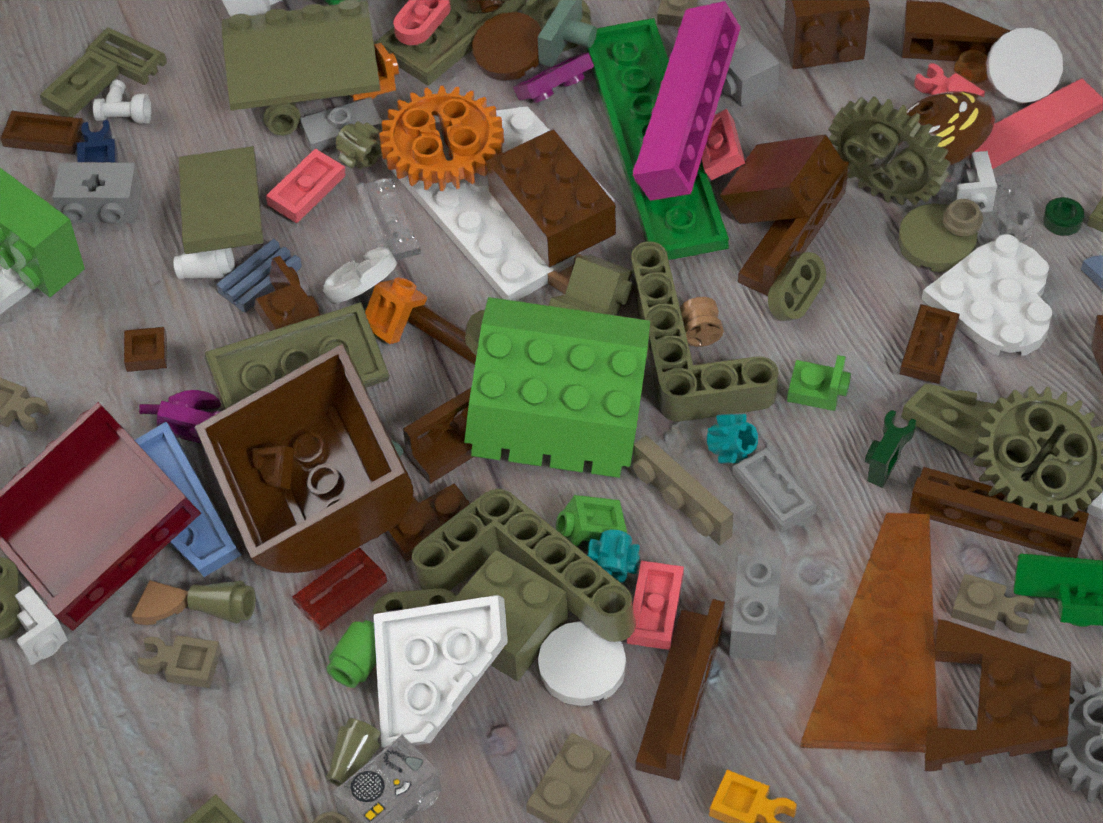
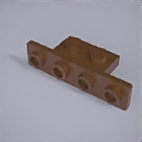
[255,255,320,331]

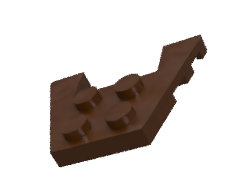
[924,619,1071,772]

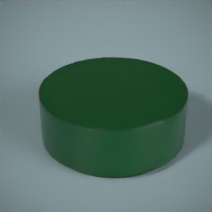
[1043,197,1084,236]

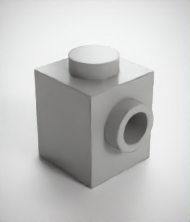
[722,40,780,107]

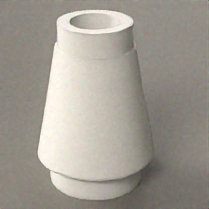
[173,248,235,279]

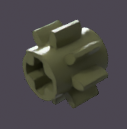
[336,121,382,170]

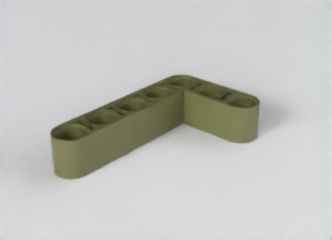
[631,242,778,422]
[412,489,636,642]

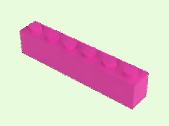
[633,1,741,201]

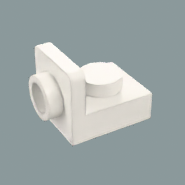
[954,151,997,212]
[15,586,68,665]

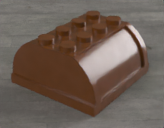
[195,344,414,573]

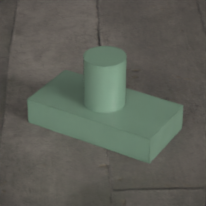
[538,0,597,67]

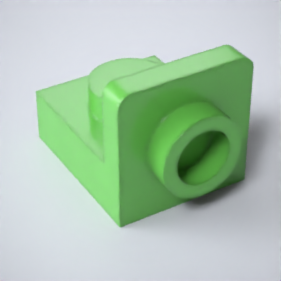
[787,355,851,411]
[556,495,627,547]

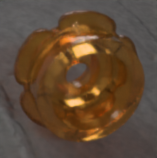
[954,50,988,84]

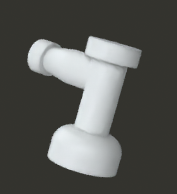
[93,80,151,124]

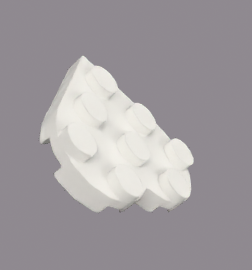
[922,234,1052,356]

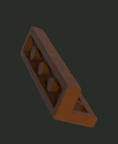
[738,160,849,296]
[403,388,473,484]
[909,467,1089,558]
[635,599,725,781]

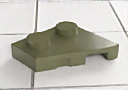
[901,383,1007,458]

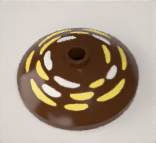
[897,91,995,166]

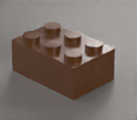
[486,129,616,268]

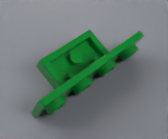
[1013,554,1103,627]

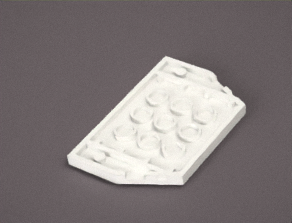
[382,106,614,301]

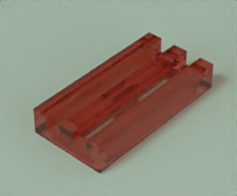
[292,547,388,632]

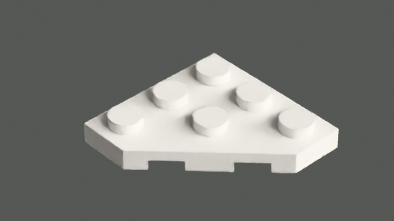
[374,595,508,749]

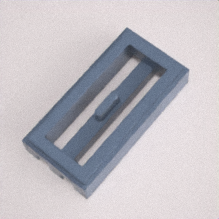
[216,238,302,313]

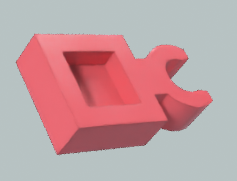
[914,63,985,97]

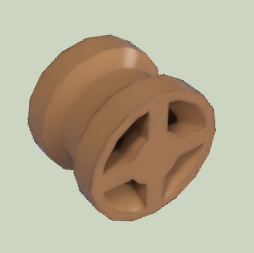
[680,297,724,347]

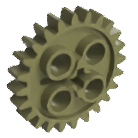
[828,96,950,205]
[972,386,1103,519]

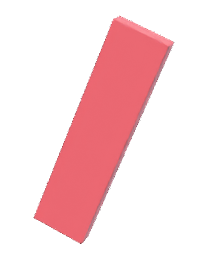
[968,78,1103,169]

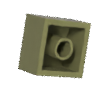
[452,549,568,682]

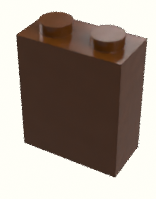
[720,134,845,224]

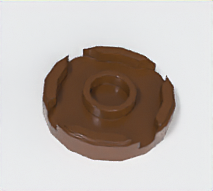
[473,12,542,81]

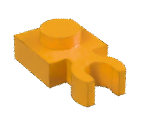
[709,770,797,823]

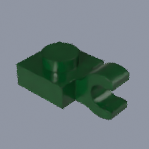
[865,410,916,488]

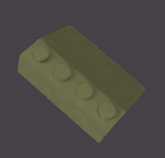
[222,0,381,111]

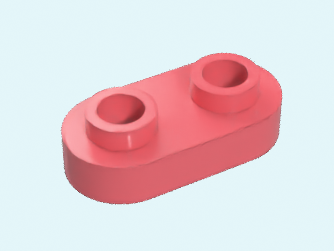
[394,0,451,45]

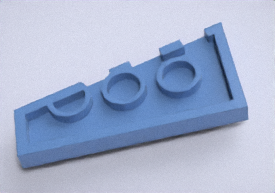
[135,422,241,577]

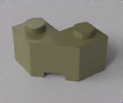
[549,255,633,316]

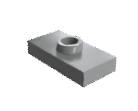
[300,97,383,151]
[732,447,817,533]

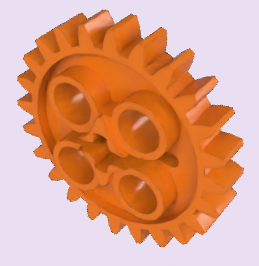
[379,86,504,191]

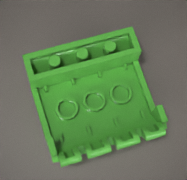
[464,297,650,478]

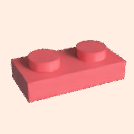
[701,109,745,181]
[266,148,345,223]
[627,560,684,650]

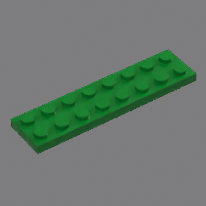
[585,18,729,260]

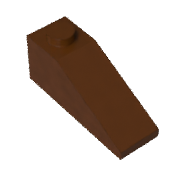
[902,0,1010,63]

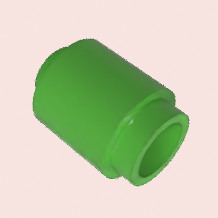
[326,620,377,688]

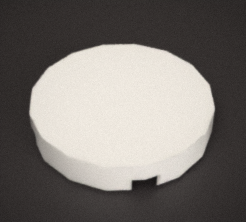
[986,28,1063,104]
[322,248,397,303]
[538,621,626,706]

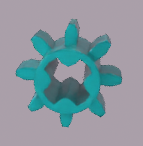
[707,414,758,464]
[587,530,640,583]

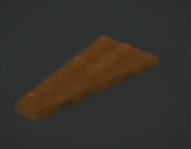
[800,513,938,753]

